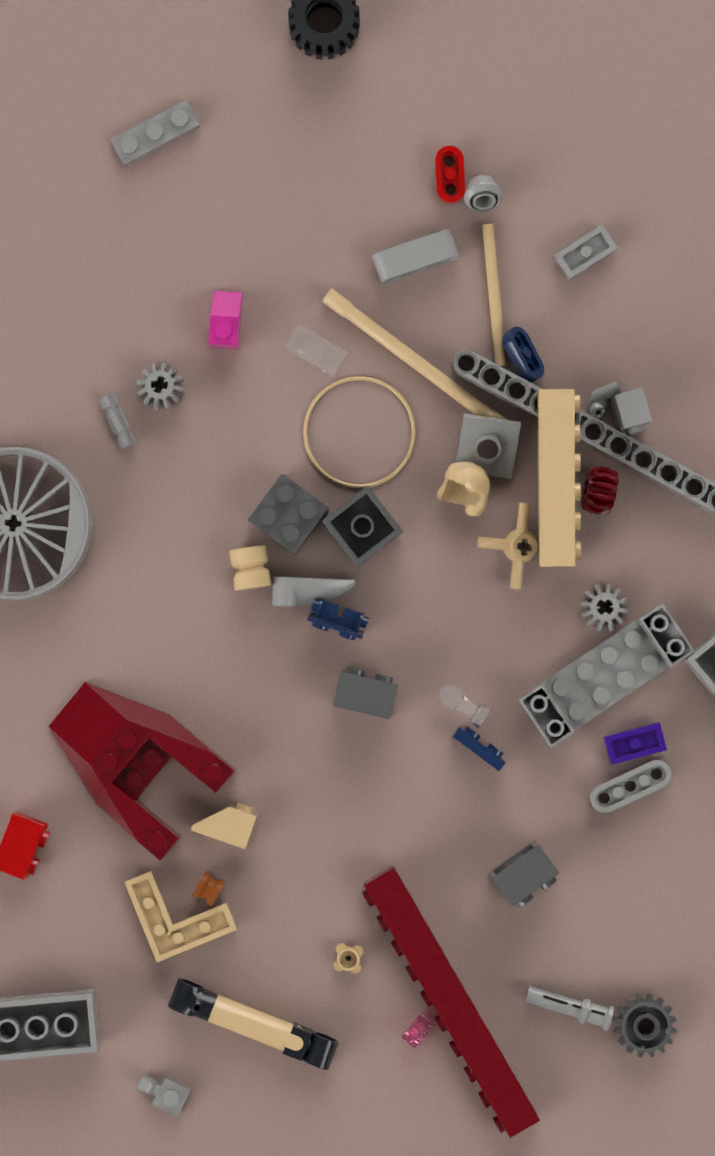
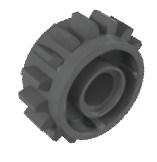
[613,993,677,1058]

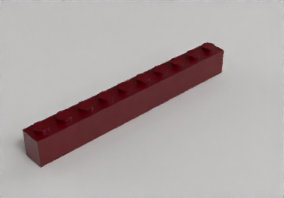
[362,865,540,1138]

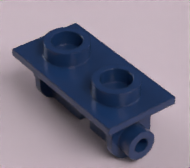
[307,598,369,640]

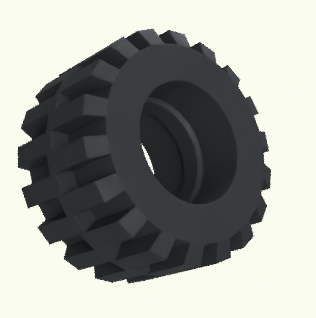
[288,0,360,60]

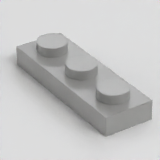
[111,100,200,167]

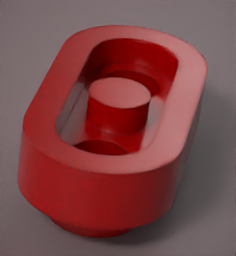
[435,146,465,204]

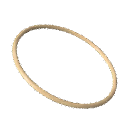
[303,376,416,488]

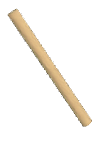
[482,224,507,367]

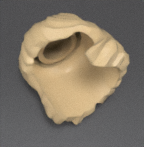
[437,462,490,516]

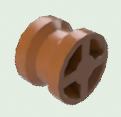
[192,871,226,907]

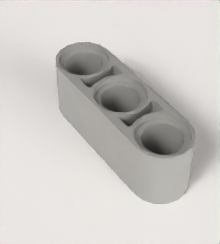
[372,229,460,284]

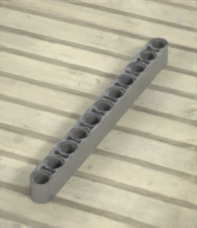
[453,350,715,515]

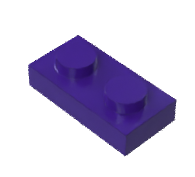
[603,722,667,765]

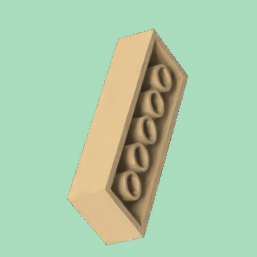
[538,389,581,567]

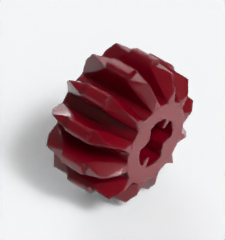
[581,466,619,515]

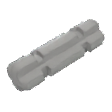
[100,393,136,449]

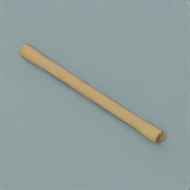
[322,288,508,420]

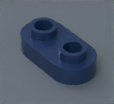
[502,326,544,383]

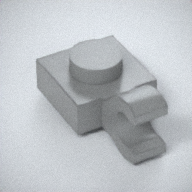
[137,1074,191,1117]

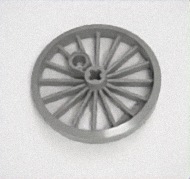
[0,447,93,601]

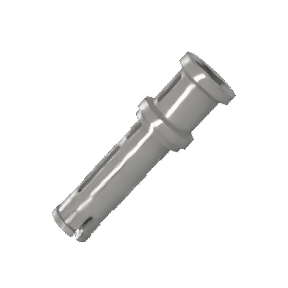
[525,985,614,1032]

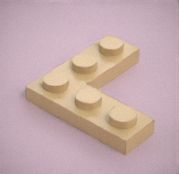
[124,870,238,962]

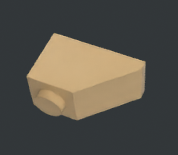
[191,802,258,849]

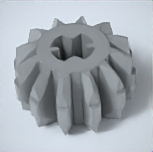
[136,362,185,411]
[579,583,628,632]

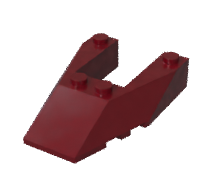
[48,682,236,861]

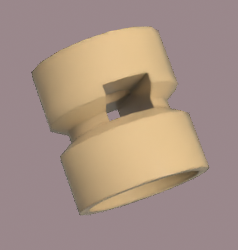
[229,545,271,591]

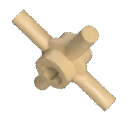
[478,502,538,589]

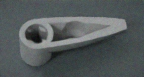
[272,576,355,606]

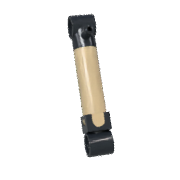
[167,978,339,1070]

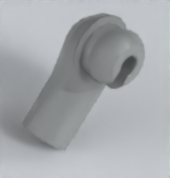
[587,381,621,419]

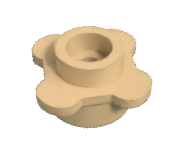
[333,943,364,974]

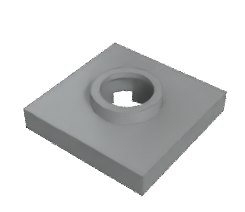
[456,413,521,479]

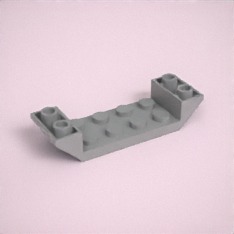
[518,603,695,748]

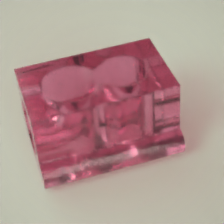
[401,1014,435,1048]

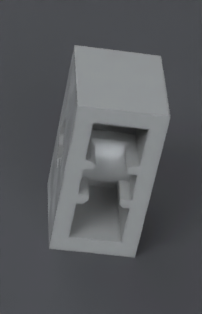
[609,387,652,436]

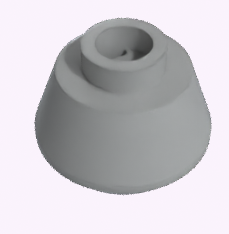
[464,175,503,212]

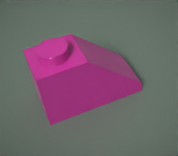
[208,291,243,350]

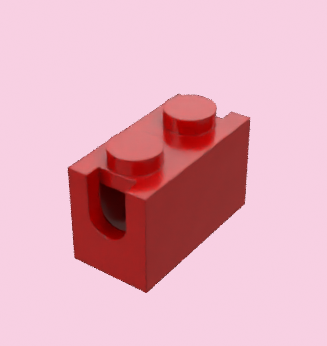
[0,811,50,880]

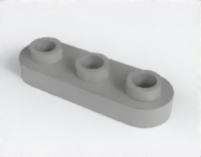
[589,759,672,813]

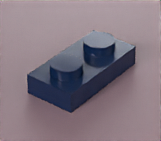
[452,726,506,771]

